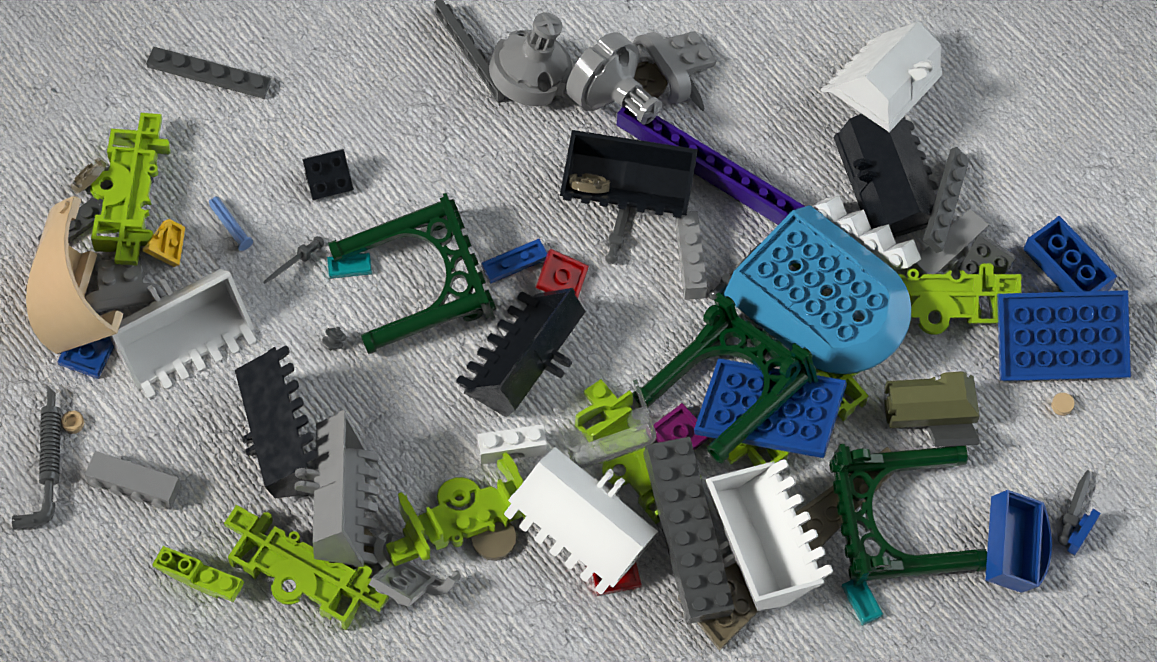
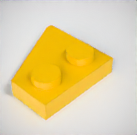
[143,219,185,267]

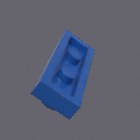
[481,239,547,284]

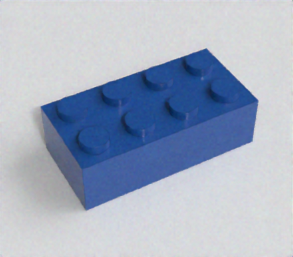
[1023,216,1117,292]

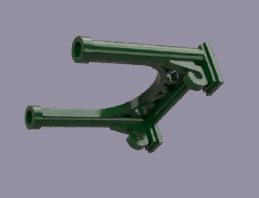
[328,193,497,354]
[633,292,818,464]
[829,444,987,587]

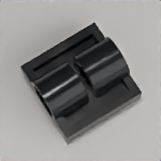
[302,148,354,200]

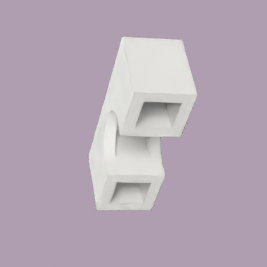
[477,424,547,465]

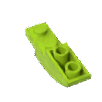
[152,546,244,602]

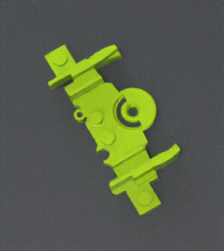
[386,452,526,567]

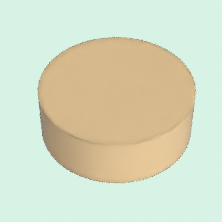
[1051,393,1075,416]
[61,411,84,434]

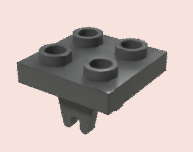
[958,233,1017,274]

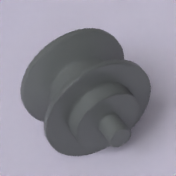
[322,327,346,351]

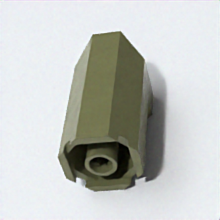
[884,371,980,428]

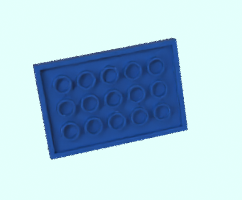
[997,290,1131,381]
[694,358,846,458]

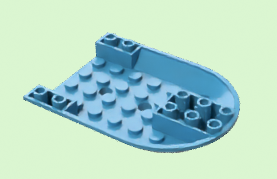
[723,205,911,374]

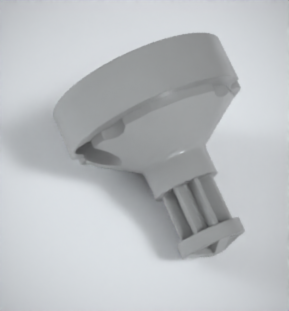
[489,12,572,106]
[566,32,662,125]

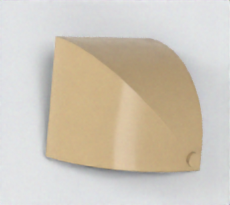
[26,196,123,354]

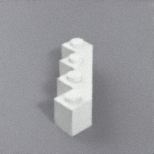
[812,195,921,271]

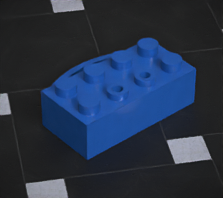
[985,490,1052,593]

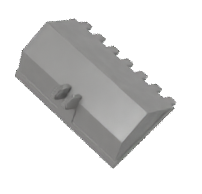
[295,410,379,567]

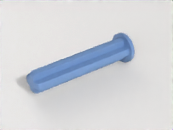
[209,196,253,251]

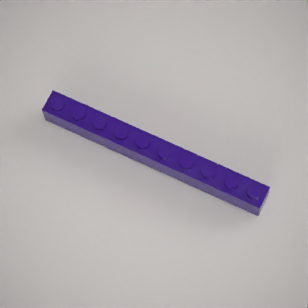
[616,107,805,225]

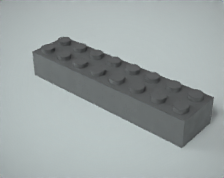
[643,437,735,625]

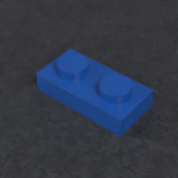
[1067,509,1101,556]

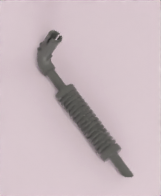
[12,386,61,530]

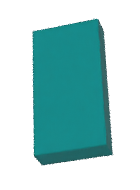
[327,253,372,279]
[841,580,883,626]

